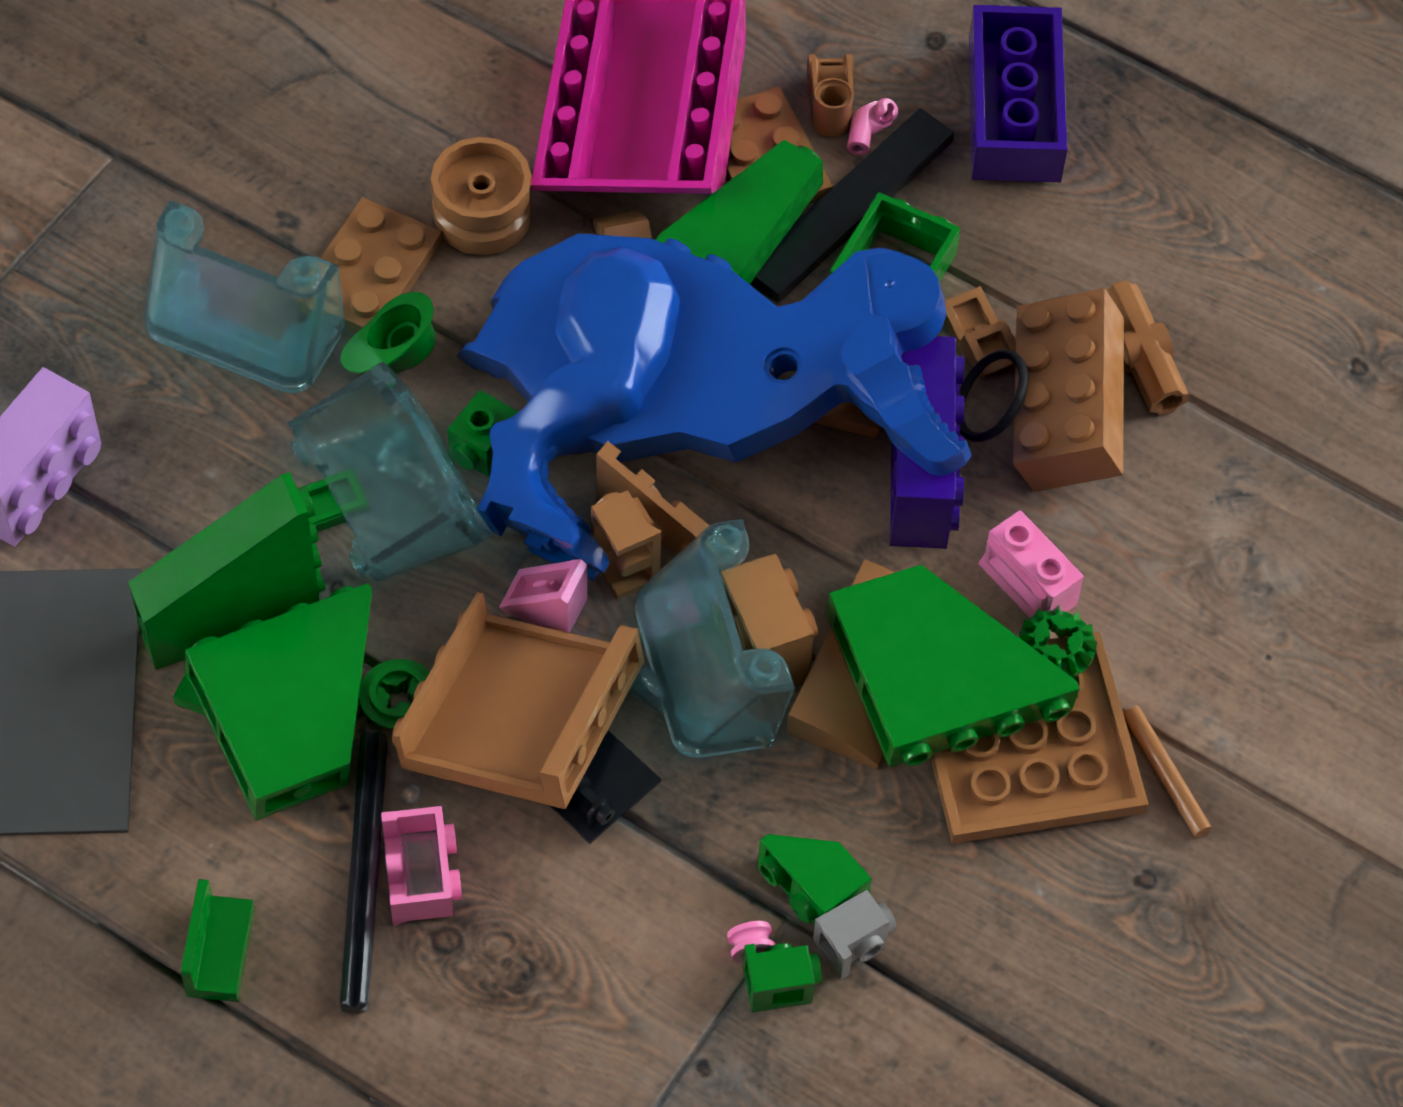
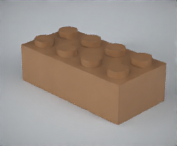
[1013,287,1124,492]

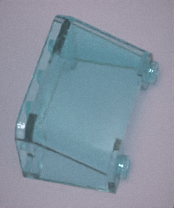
[144,200,346,393]
[288,361,493,581]
[635,519,795,758]

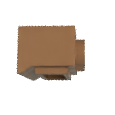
[591,490,661,600]

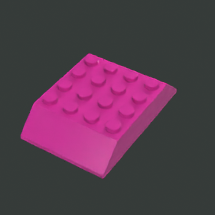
[531,0,746,194]

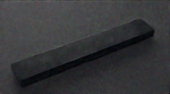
[751,108,954,303]

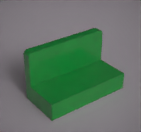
[181,879,255,1002]

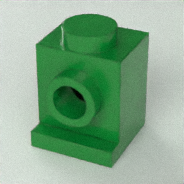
[742,943,822,1013]

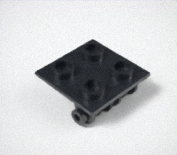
[548,730,662,844]

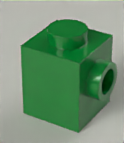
[447,390,519,477]

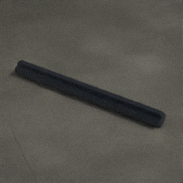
[340,731,388,1014]

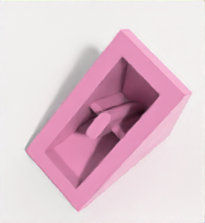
[499,559,587,633]

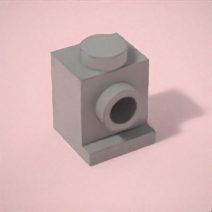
[813,890,897,980]

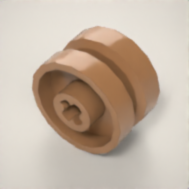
[430,136,533,256]

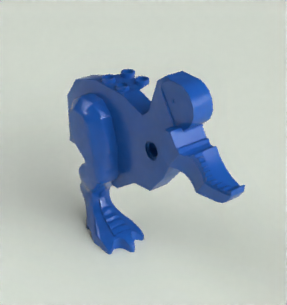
[457,233,972,581]

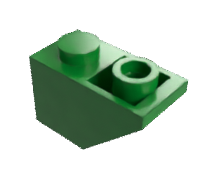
[757,834,872,926]

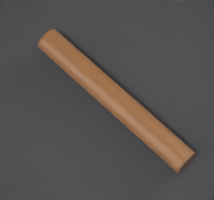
[1123,706,1212,838]

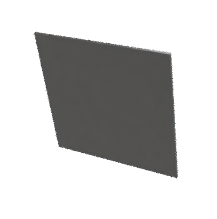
[0,568,142,835]

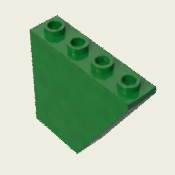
[128,472,326,670]
[825,565,1080,768]
[185,583,372,821]

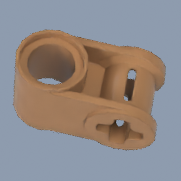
[807,54,854,138]

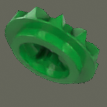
[1018,605,1097,677]
[359,659,430,730]

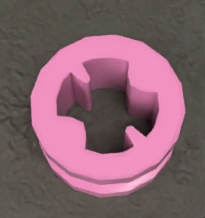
[727,921,776,964]

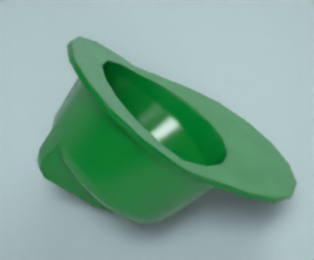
[340,291,436,374]

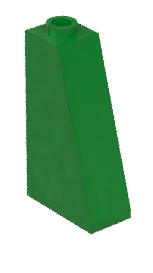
[656,139,823,284]

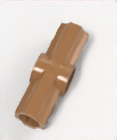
[1107,280,1189,416]

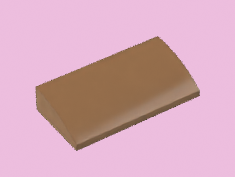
[786,559,895,770]

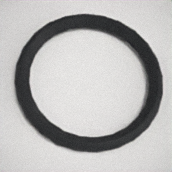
[960,350,1028,442]

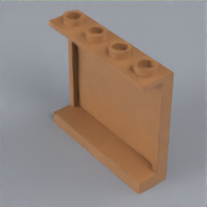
[392,592,644,809]

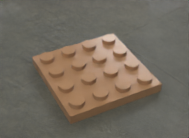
[930,631,1149,844]

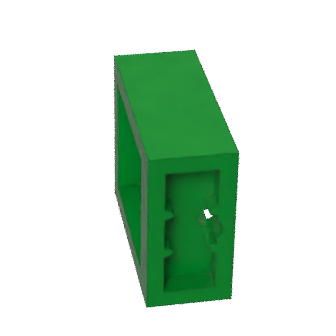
[829,192,961,282]

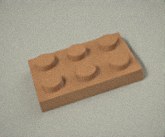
[725,86,833,204]
[294,197,443,334]

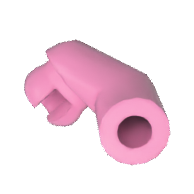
[847,98,898,156]

